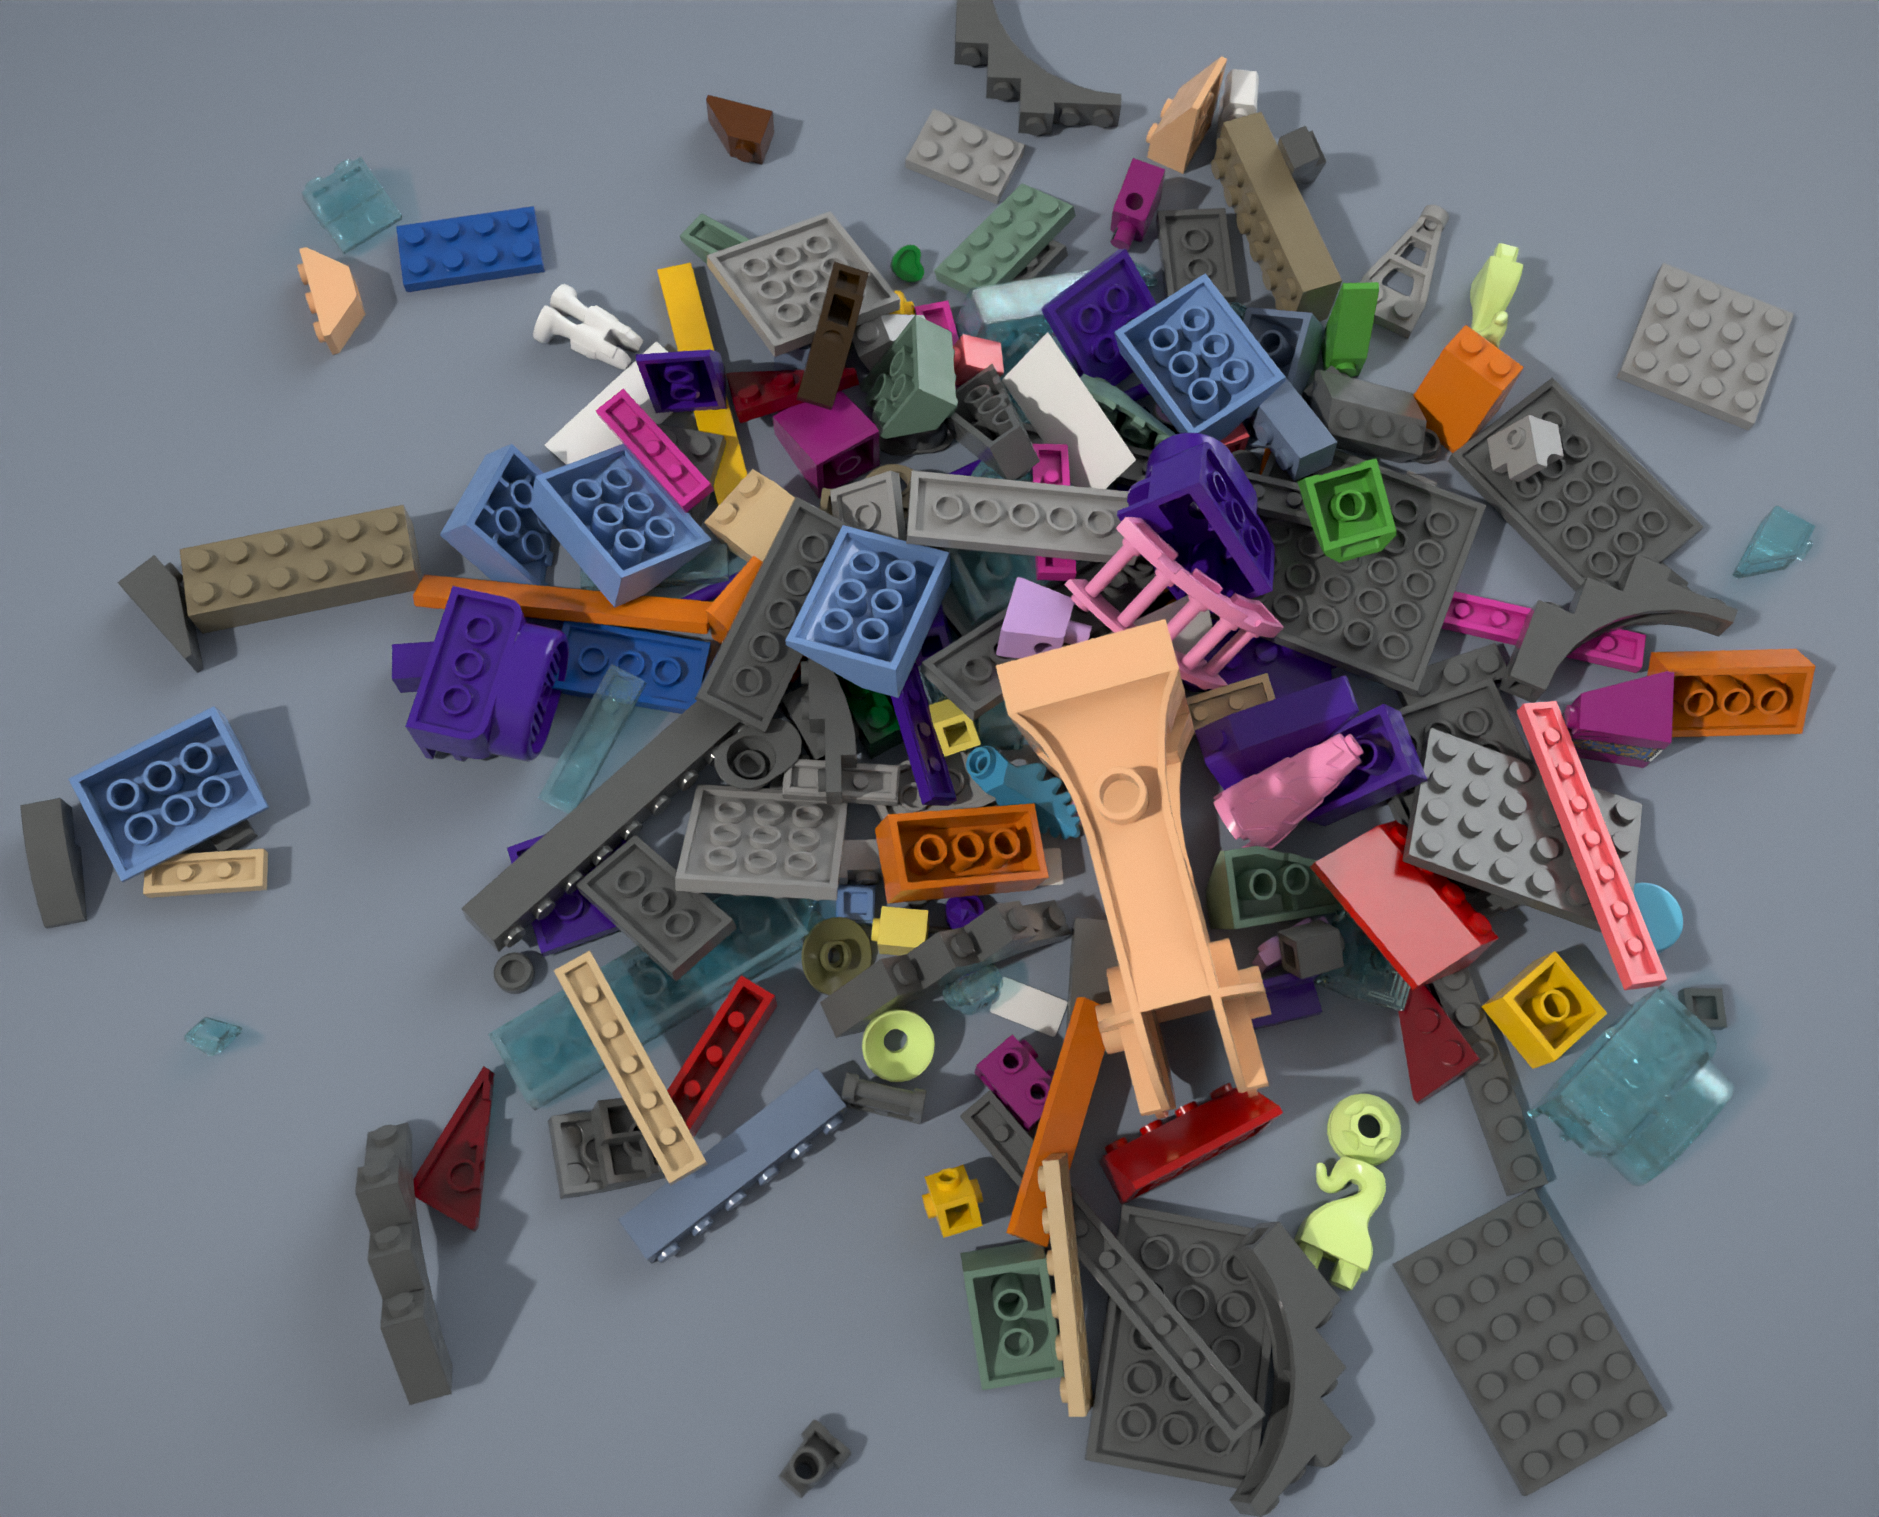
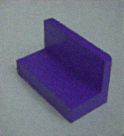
[1251,973,1323,1030]

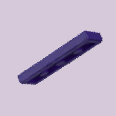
[891,663,957,806]

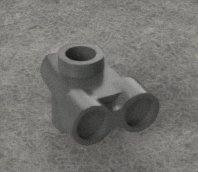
[778,1419,851,1498]

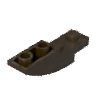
[796,261,869,410]

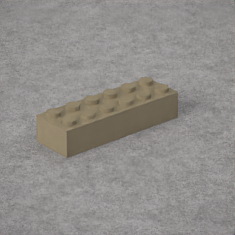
[1211,112,1342,321]
[179,505,422,634]

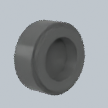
[494,952,535,994]

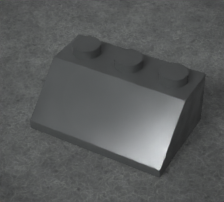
[1310,370,1427,463]

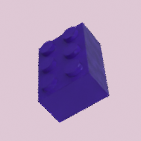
[1306,704,1428,827]

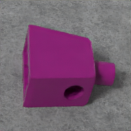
[1110,158,1165,250]

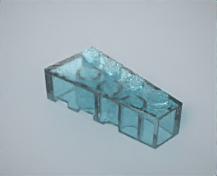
[955,269,1092,354]

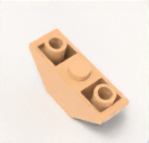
[297,247,366,355]

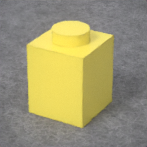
[929,699,981,757]
[871,906,930,956]

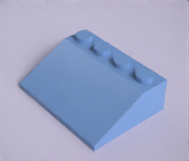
[1114,273,1286,441]
[530,444,712,608]
[785,525,951,698]
[68,706,269,882]

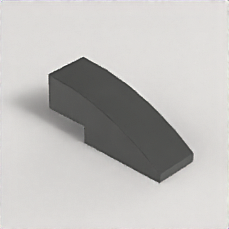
[1278,125,1327,184]
[20,798,87,929]

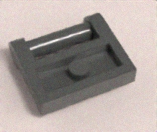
[842,1072,927,1124]

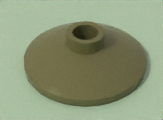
[801,917,872,995]

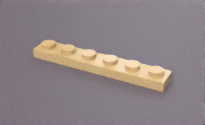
[553,951,708,1186]
[1038,1153,1093,1417]

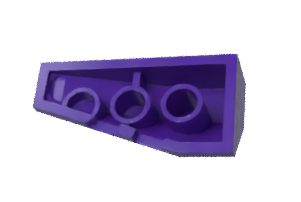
[1195,675,1359,790]

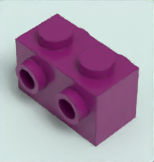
[974,1034,1054,1133]

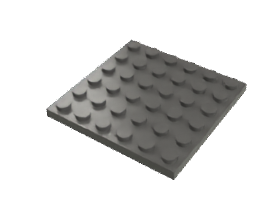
[1210,449,1486,697]

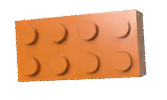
[875,803,1049,904]

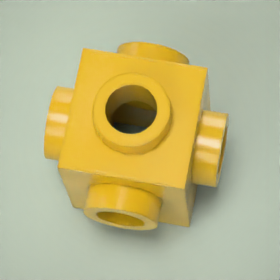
[921,1165,984,1238]

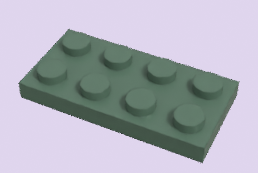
[934,183,1076,305]

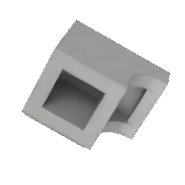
[1487,415,1564,482]

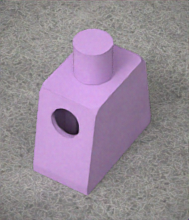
[996,577,1092,659]

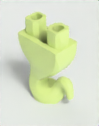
[1470,243,1523,349]
[1294,1156,1386,1291]

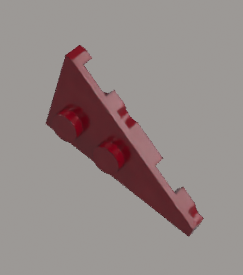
[726,368,860,423]
[1391,967,1482,1105]
[413,1066,495,1232]

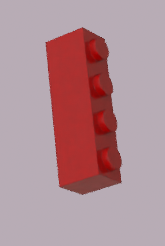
[667,975,777,1138]

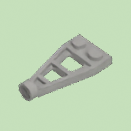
[1359,205,1449,339]

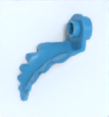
[966,746,1081,840]

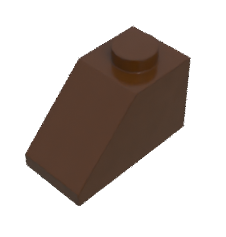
[706,95,774,164]

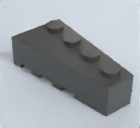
[944,363,1040,480]

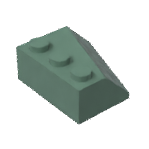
[859,315,958,439]

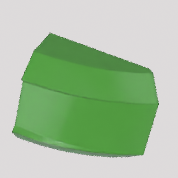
[1298,458,1396,563]

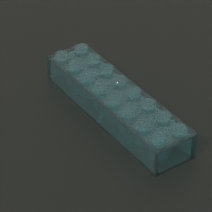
[488,894,809,1111]

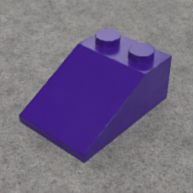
[636,350,726,413]

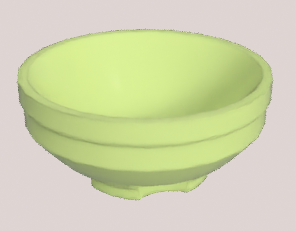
[862,1008,935,1082]
[1327,1093,1401,1166]

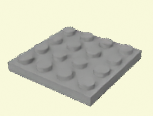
[707,211,900,357]
[1616,263,1794,431]
[675,784,849,901]

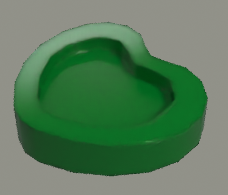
[890,245,925,282]

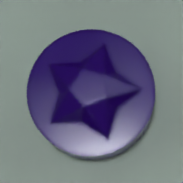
[945,896,984,929]

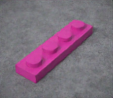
[595,388,714,513]
[1030,444,1076,581]

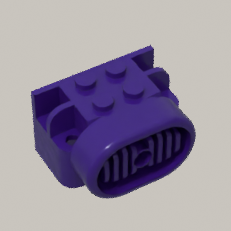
[1117,433,1275,614]
[405,586,569,762]

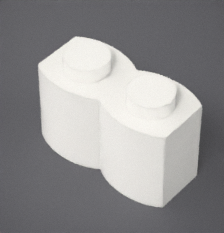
[1217,69,1259,139]

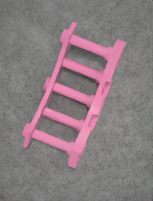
[1064,517,1284,691]

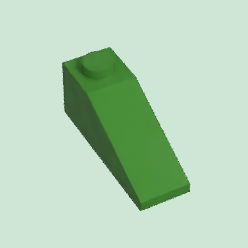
[1321,282,1379,378]

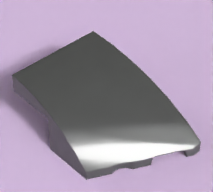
[548,1098,666,1199]

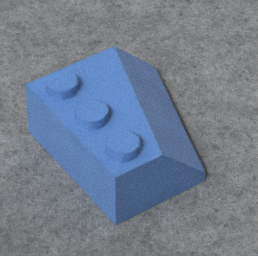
[440,444,553,586]

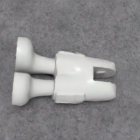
[533,284,643,370]

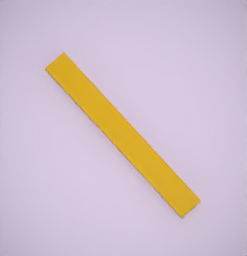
[657,262,747,506]

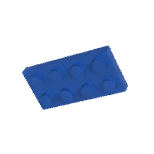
[396,206,545,293]
[551,621,712,714]

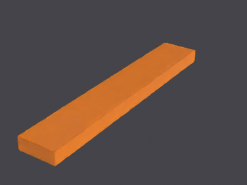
[1006,997,1105,1247]

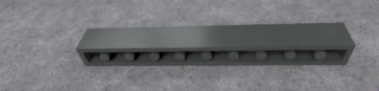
[461,700,781,952]

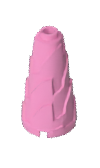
[1213,733,1364,850]

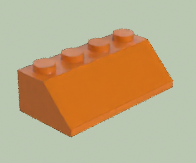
[1647,649,1816,737]

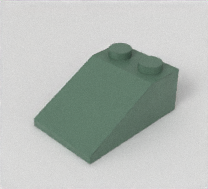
[960,1242,1064,1390]

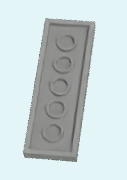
[906,470,1137,565]

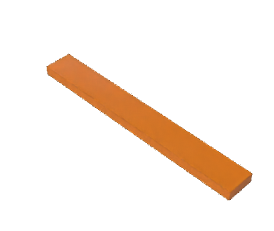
[413,574,713,634]

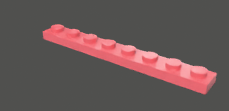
[1516,701,1667,991]

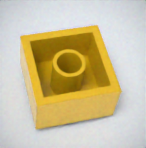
[1481,951,1607,1069]

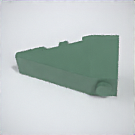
[1080,374,1176,451]
[1205,846,1345,929]

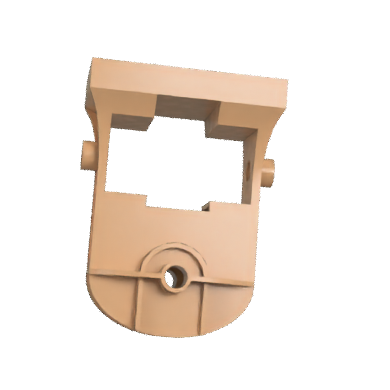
[996,619,1271,1119]

